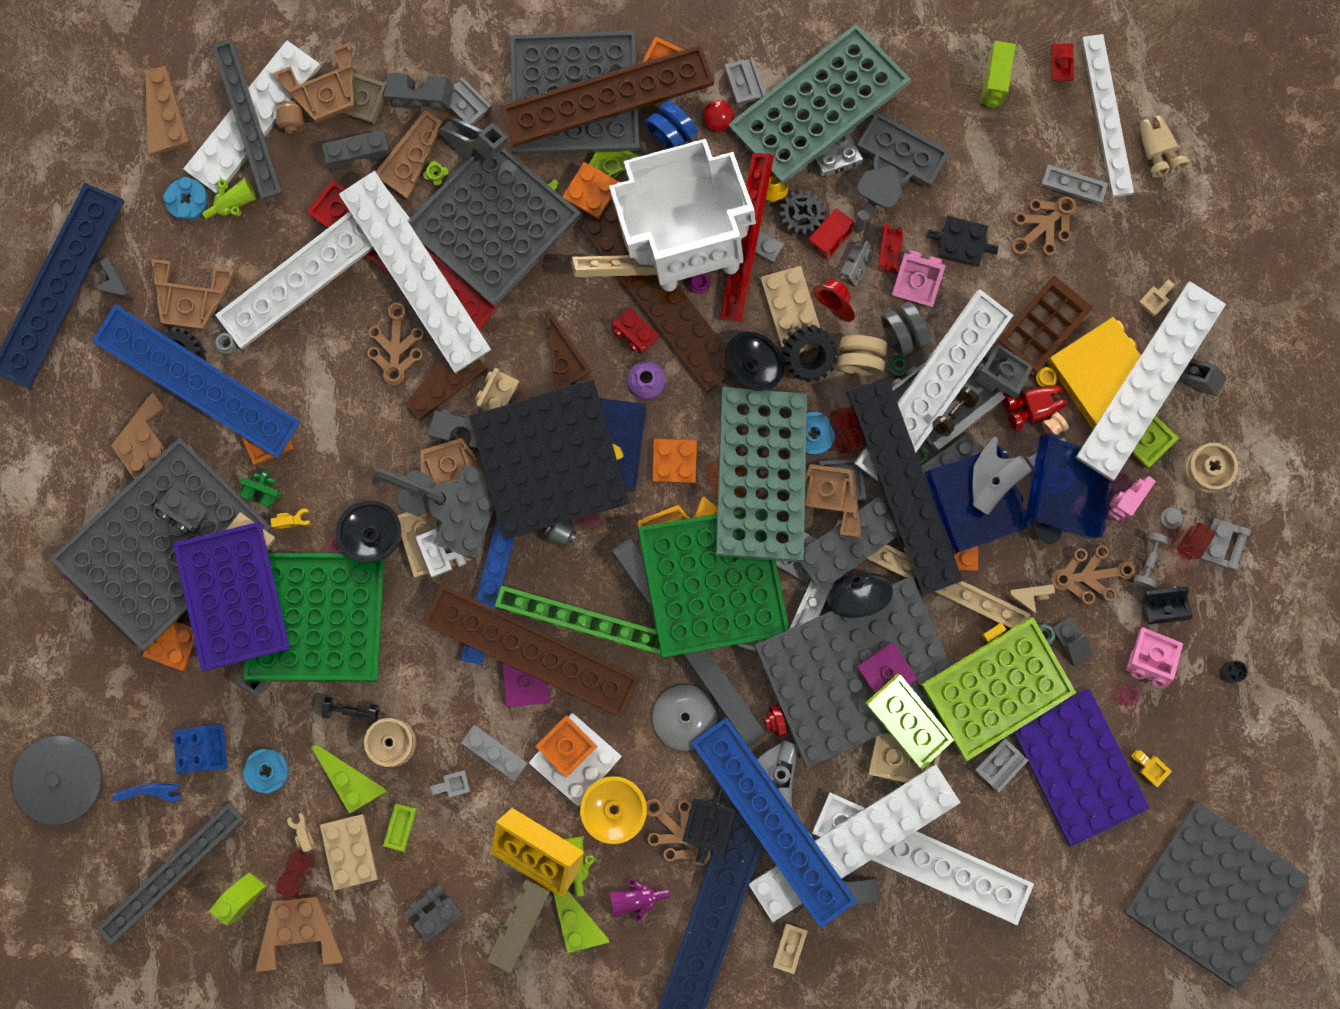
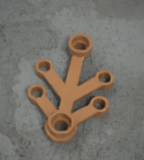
[1011,196,1076,257]
[367,303,425,386]
[1051,545,1135,605]
[646,799,712,865]

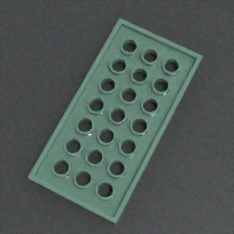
[729,24,911,185]
[715,387,807,562]

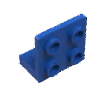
[173,725,228,775]

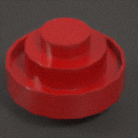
[764,705,788,738]

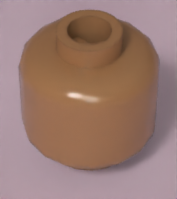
[275,101,304,133]

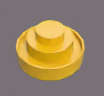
[766,176,788,202]

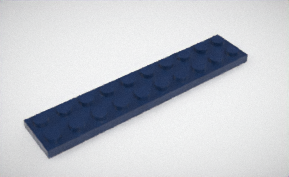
[0,183,125,389]
[658,811,763,1009]

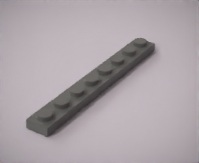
[212,39,283,201]
[96,803,245,945]

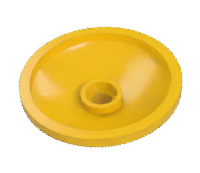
[580,777,647,844]

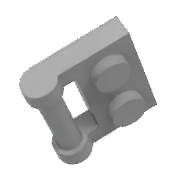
[1199,518,1251,572]

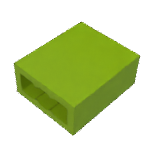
[980,41,1016,108]

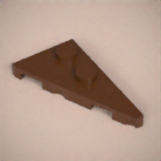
[546,310,591,390]

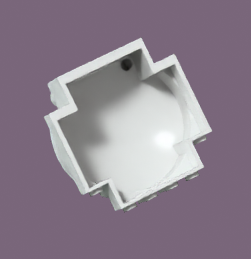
[609,139,756,291]

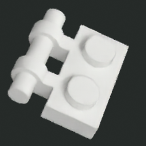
[416,529,467,578]

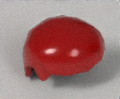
[701,100,734,132]

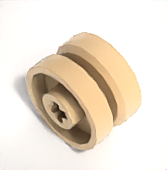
[837,335,887,376]
[1183,443,1238,494]
[364,718,417,767]

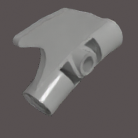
[973,437,1031,515]
[758,740,799,807]

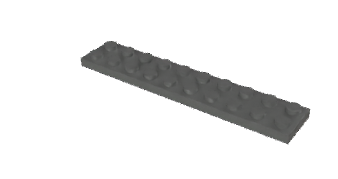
[798,434,981,592]

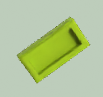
[383,803,417,852]

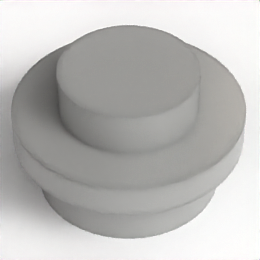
[1160,508,1183,529]

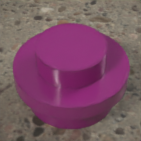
[689,273,710,294]

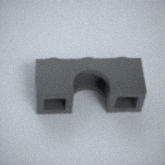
[384,73,454,111]
[322,130,391,172]
[428,409,479,452]

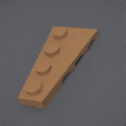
[145,66,190,157]
[376,110,443,201]

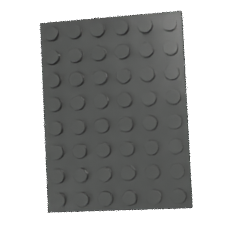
[50,437,272,652]
[753,576,951,768]

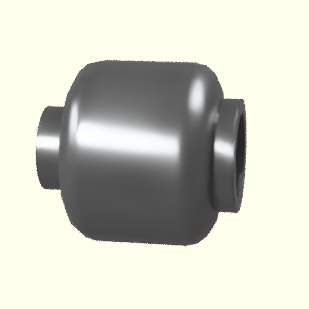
[543,521,577,548]

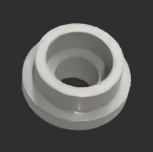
[215,333,237,354]

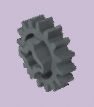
[779,189,826,236]

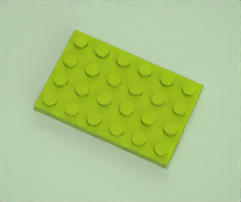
[921,617,1076,761]

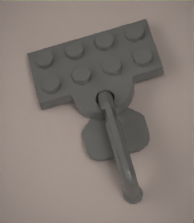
[853,112,950,233]
[370,464,494,560]

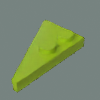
[572,151,639,206]
[311,744,387,814]
[553,891,609,953]

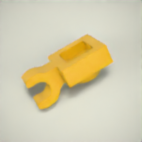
[271,509,311,530]
[1131,750,1172,787]

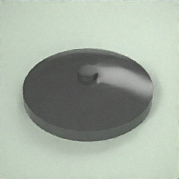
[12,736,103,825]

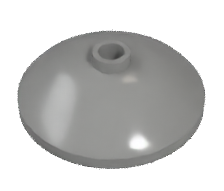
[653,685,718,751]

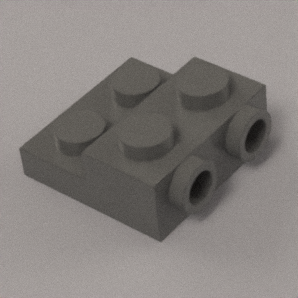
[974,343,1033,399]

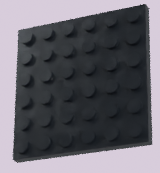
[469,379,630,541]

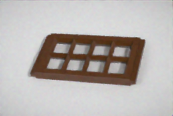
[994,275,1093,377]

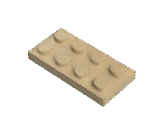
[760,266,820,354]

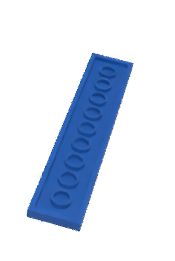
[92,304,302,458]
[691,717,858,928]

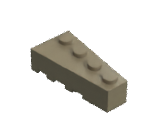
[487,878,554,973]

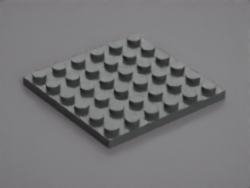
[510,31,639,155]
[409,148,582,307]
[1124,801,1309,990]

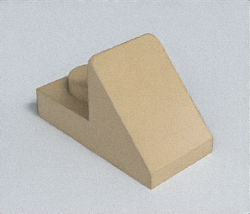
[1007,584,1055,615]

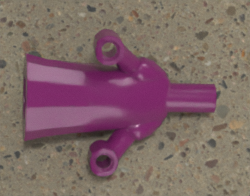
[609,878,670,922]

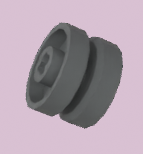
[881,302,930,357]

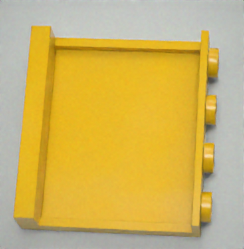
[1046,317,1141,429]

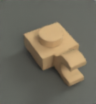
[1138,279,1174,317]
[287,813,316,852]

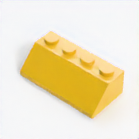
[491,808,584,898]

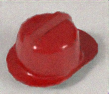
[813,278,855,322]

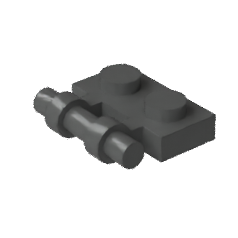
[404,884,463,942]

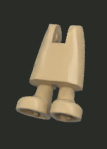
[1140,115,1190,177]

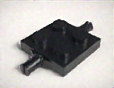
[927,216,999,267]
[682,788,738,864]

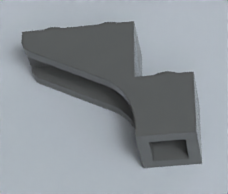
[438,117,508,162]

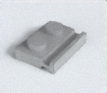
[724,57,766,106]
[450,77,492,125]
[974,738,1029,792]

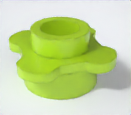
[423,161,448,186]

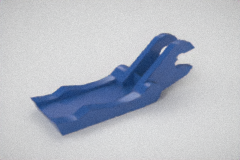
[112,782,182,802]

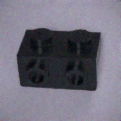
[1142,586,1193,625]

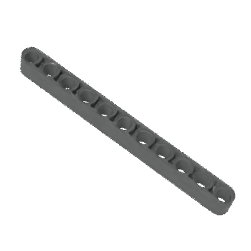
[612,538,765,746]

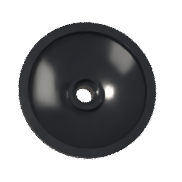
[725,331,784,391]
[336,501,402,564]
[827,572,893,618]

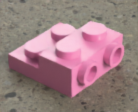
[892,250,946,307]
[1107,476,1156,522]
[1126,627,1183,688]

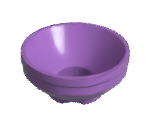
[627,361,666,400]

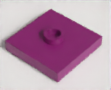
[856,642,917,695]
[503,663,550,707]

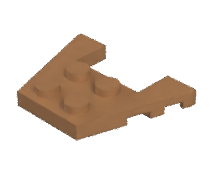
[273,43,355,123]
[151,259,235,331]
[111,393,198,479]
[420,438,484,519]
[780,464,862,538]
[256,897,344,972]

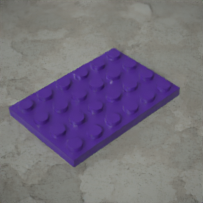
[173,522,290,672]
[1013,689,1150,847]

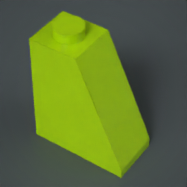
[209,872,267,926]

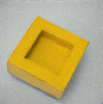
[980,623,1006,643]

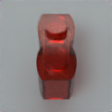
[830,407,866,454]
[1177,523,1216,561]
[276,850,315,899]

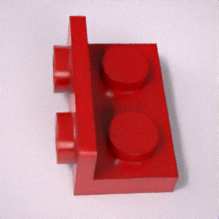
[611,307,660,355]

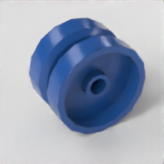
[645,100,698,150]

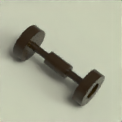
[932,387,979,437]

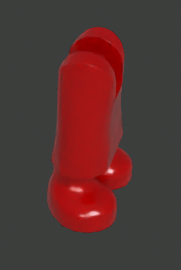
[1002,386,1068,431]

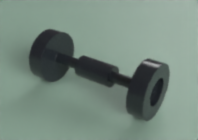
[322,697,379,726]

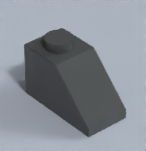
[1179,359,1227,396]
[844,878,879,905]

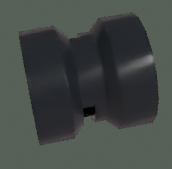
[1220,660,1248,683]

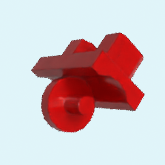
[1051,43,1074,82]

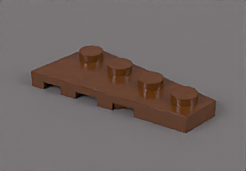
[406,357,488,421]

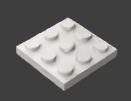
[529,713,622,807]

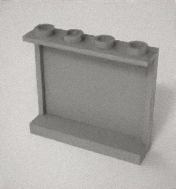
[891,352,1005,453]

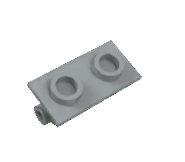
[840,241,873,287]

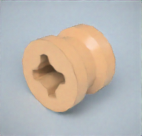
[1042,412,1069,439]

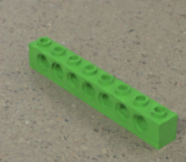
[495,585,661,656]

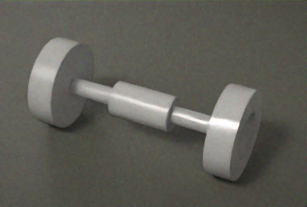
[1133,532,1169,588]

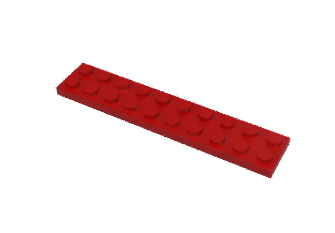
[307,180,500,331]

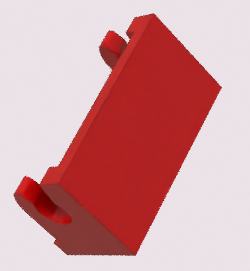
[809,208,855,260]
[877,224,904,274]

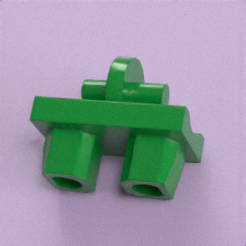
[239,470,282,508]

